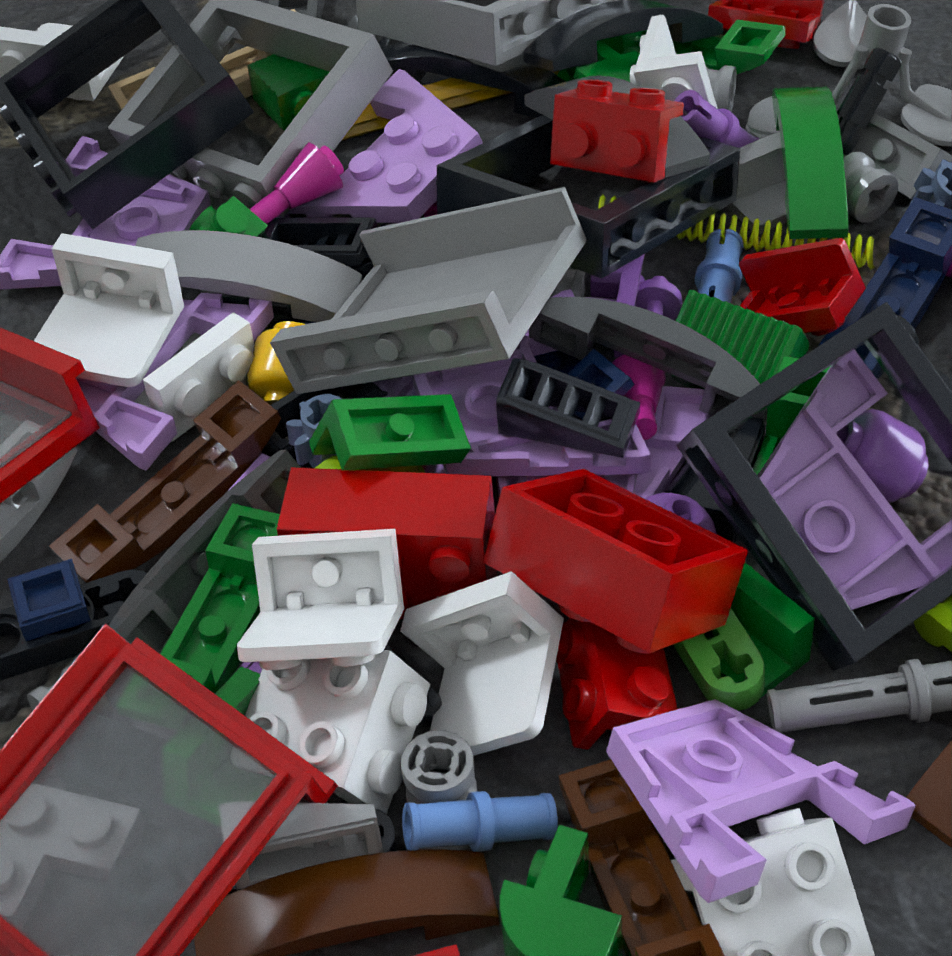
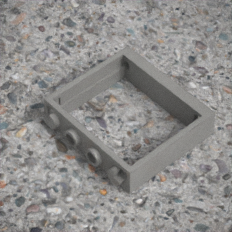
[108,0,393,217]
[356,0,618,66]

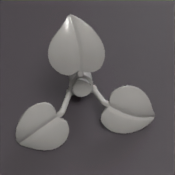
[745,0,952,146]

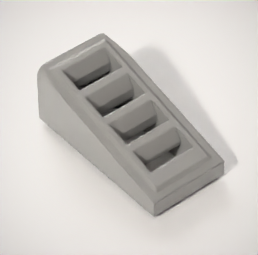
[219,802,384,889]

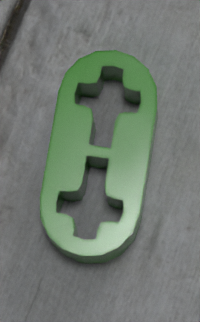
[673,609,765,711]

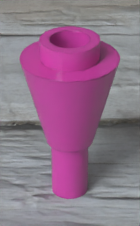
[250,142,344,224]
[612,354,666,440]

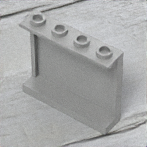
[270,187,587,394]

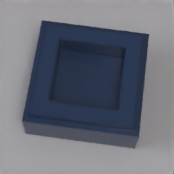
[7,559,91,642]

